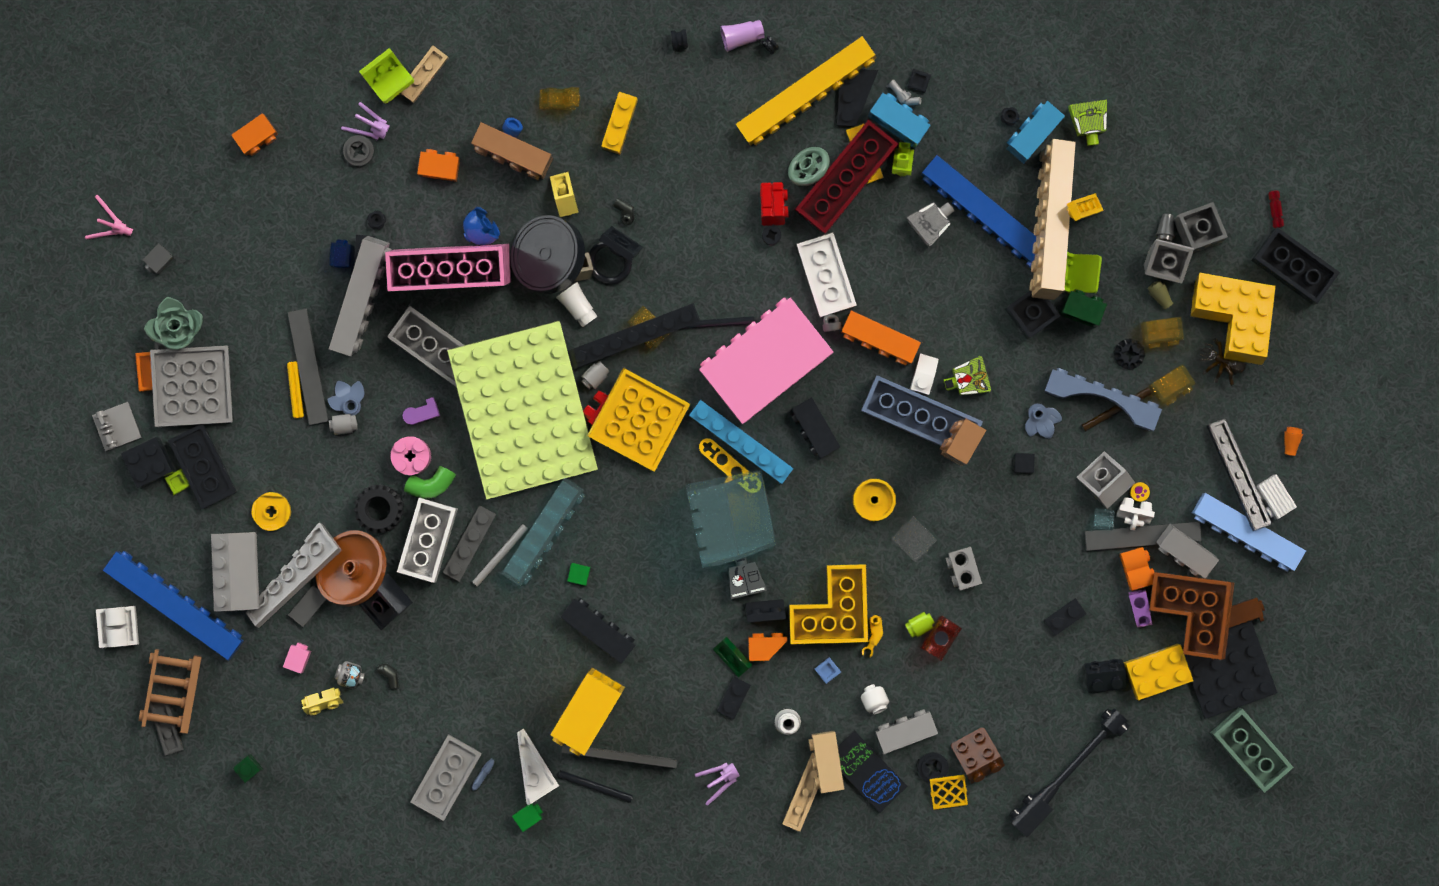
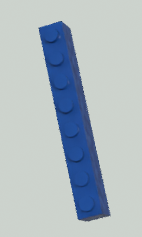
[921,155,1036,269]
[103,551,244,660]

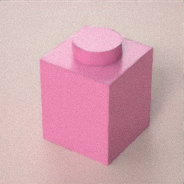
[283,642,311,674]

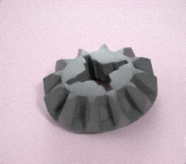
[343,135,374,166]

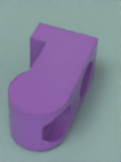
[403,397,440,425]
[1129,589,1153,628]

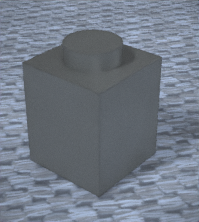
[143,243,175,275]

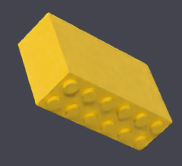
[550,668,625,756]

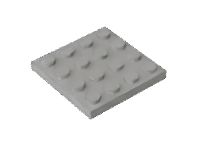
[150,346,233,427]

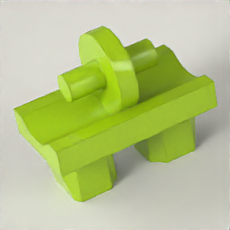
[892,142,914,176]

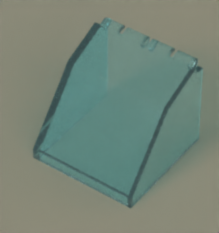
[686,470,776,568]

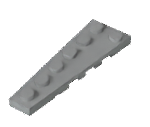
[246,522,342,628]

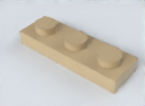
[401,46,448,103]

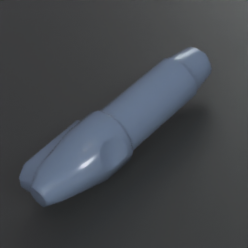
[472,758,494,791]

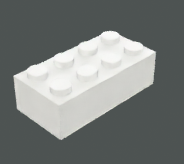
[397,498,458,583]

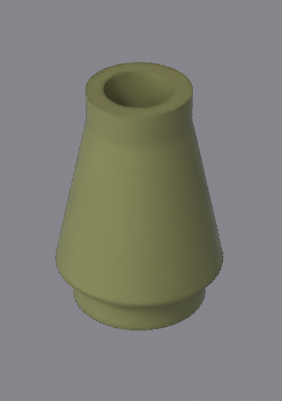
[1147,280,1173,309]

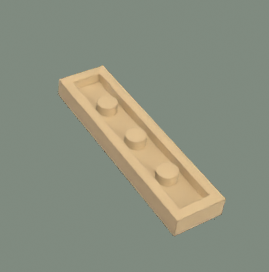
[782,753,818,831]

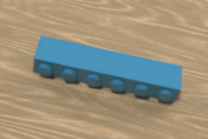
[689,400,794,484]

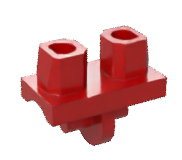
[583,391,609,425]

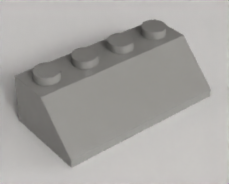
[211,532,259,611]

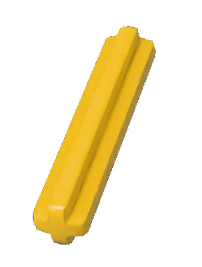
[287,362,304,418]

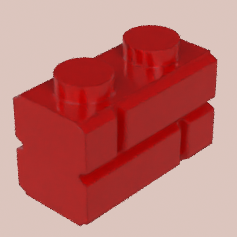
[760,182,789,226]

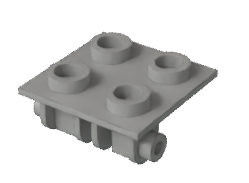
[92,402,142,451]

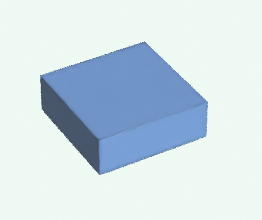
[814,657,841,684]

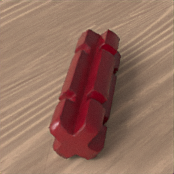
[1269,190,1284,228]

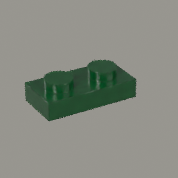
[713,637,752,677]

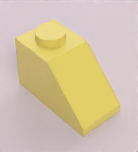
[550,172,578,217]

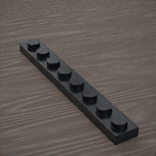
[568,303,700,370]

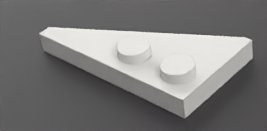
[517,729,559,805]

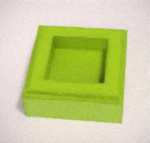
[165,469,190,495]

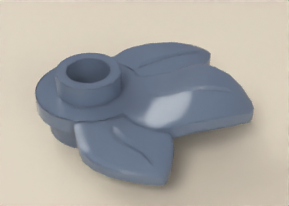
[327,381,364,416]
[1025,404,1062,439]

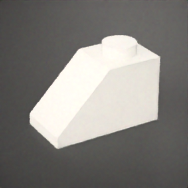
[910,354,939,396]

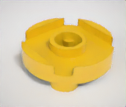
[252,492,291,531]

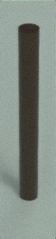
[1082,387,1152,431]

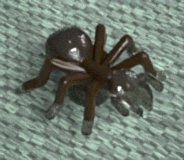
[1199,338,1247,386]

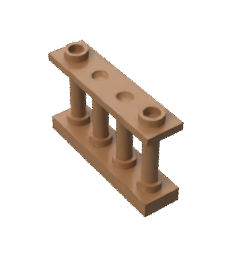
[139,649,201,734]

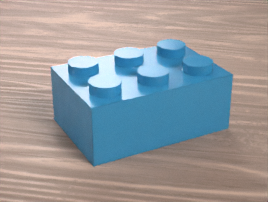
[868,93,931,148]
[1007,101,1065,164]

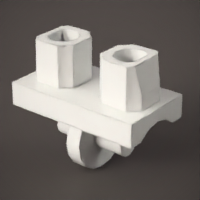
[1116,497,1155,531]

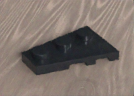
[837,69,878,127]

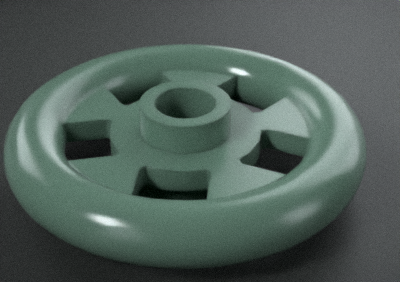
[788,147,830,186]

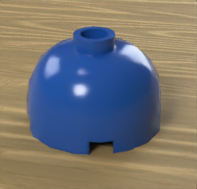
[463,207,500,246]

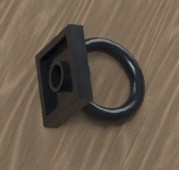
[589,226,643,285]

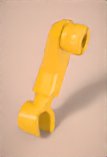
[862,615,883,658]

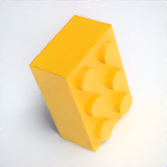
[1123,644,1193,700]

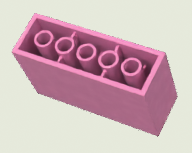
[385,244,511,291]
[699,297,833,425]

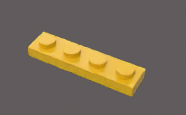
[1067,193,1104,221]

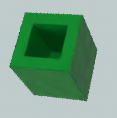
[512,803,543,832]

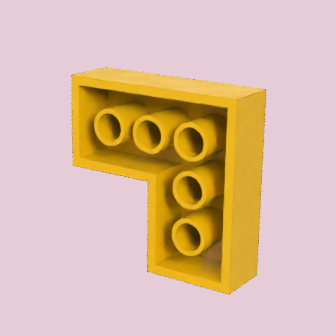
[1191,273,1275,365]
[789,564,868,644]

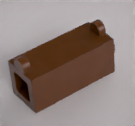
[1229,597,1265,628]

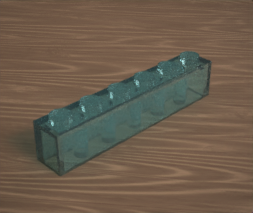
[501,477,585,586]

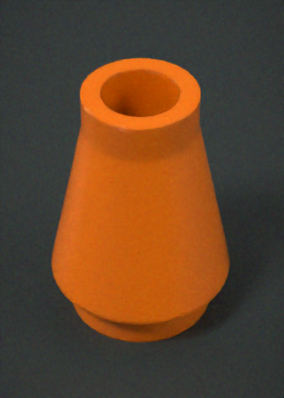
[1284,427,1303,456]

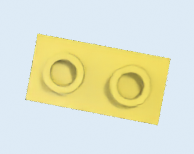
[302,688,343,715]

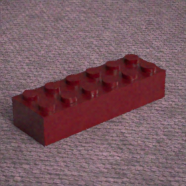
[795,119,898,235]

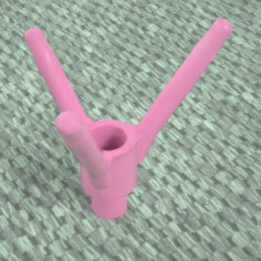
[85,195,133,239]

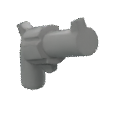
[886,80,921,106]

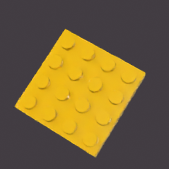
[587,368,690,472]

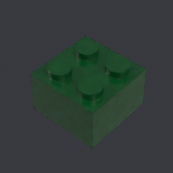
[1059,289,1107,328]

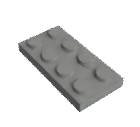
[410,734,482,821]

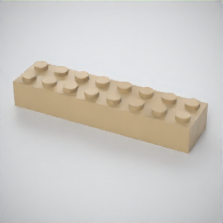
[1030,139,1076,300]

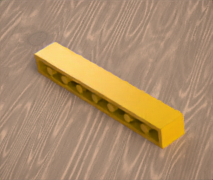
[736,36,876,146]

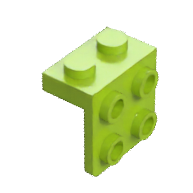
[359,48,414,104]
[1064,252,1102,294]

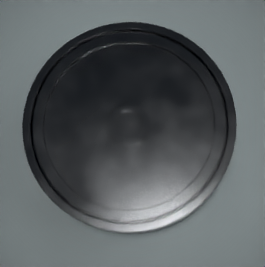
[511,215,585,294]

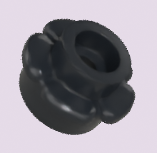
[1001,107,1019,126]
[367,211,386,229]

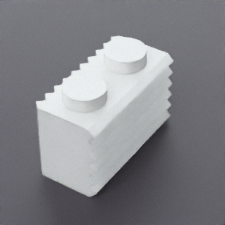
[1255,474,1297,519]

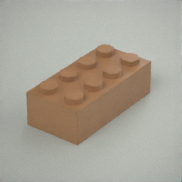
[471,122,553,180]
[940,418,986,466]

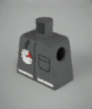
[729,552,767,599]

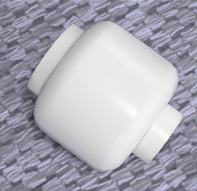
[861,684,889,715]

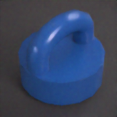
[502,118,523,138]

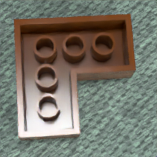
[1150,572,1235,660]

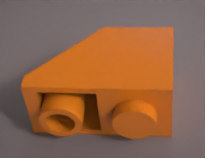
[749,633,787,661]

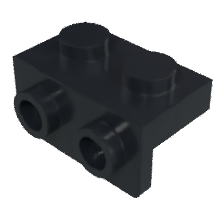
[1084,659,1127,693]

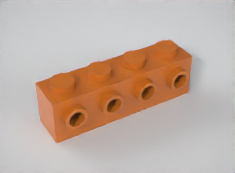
[841,311,921,366]

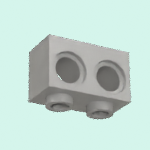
[946,547,982,590]

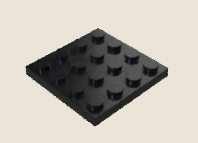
[1181,620,1277,719]

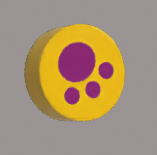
[1130,482,1150,502]

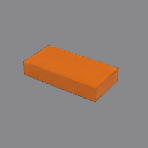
[135,352,153,391]

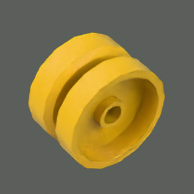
[853,479,896,521]

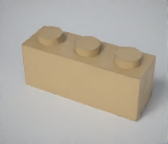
[808,731,844,793]

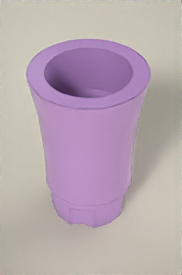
[720,20,765,52]

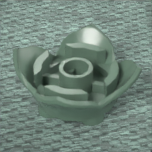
[144,297,203,350]

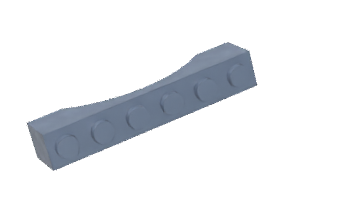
[1044,368,1162,432]

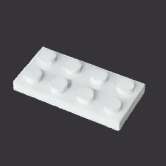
[797,233,856,317]

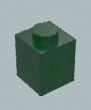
[233,754,263,783]

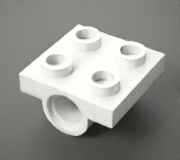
[96,606,139,648]

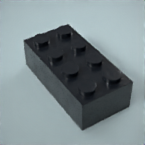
[1251,227,1340,305]

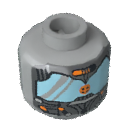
[334,661,364,689]

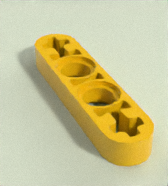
[699,438,760,493]

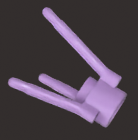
[341,102,390,140]
[695,763,740,805]

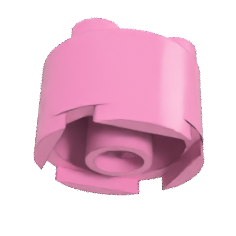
[391,437,431,475]

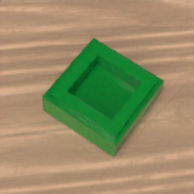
[567,563,590,586]

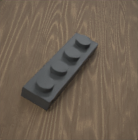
[443,505,497,582]

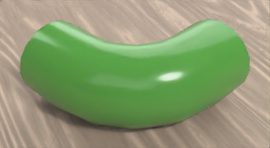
[404,466,456,499]

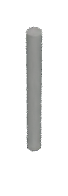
[472,524,528,586]

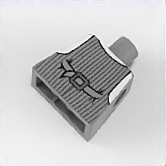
[906,202,954,248]

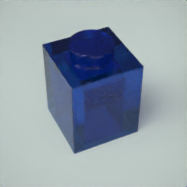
[329,240,352,268]

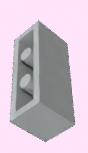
[1156,524,1219,578]
[875,709,938,754]

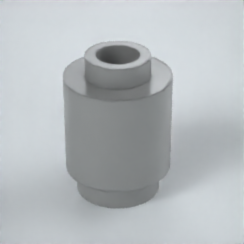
[581,361,610,389]
[329,414,358,435]

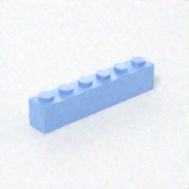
[1192,493,1306,572]

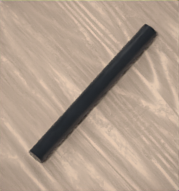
[681,316,754,329]
[558,770,633,803]

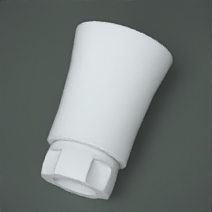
[556,282,597,327]
[775,709,801,735]

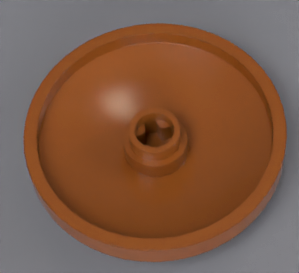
[315,530,386,607]

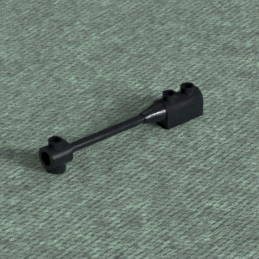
[1009,708,1130,837]

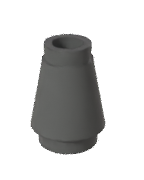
[1156,214,1175,243]

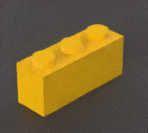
[601,92,638,155]

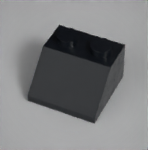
[359,574,413,630]

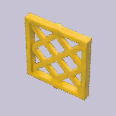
[930,775,968,810]

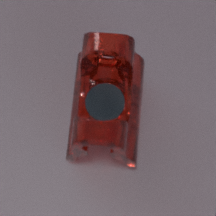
[920,615,962,661]

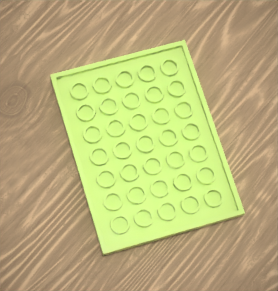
[447,321,598,499]

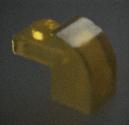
[539,87,580,110]

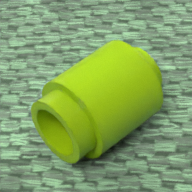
[905,612,935,638]

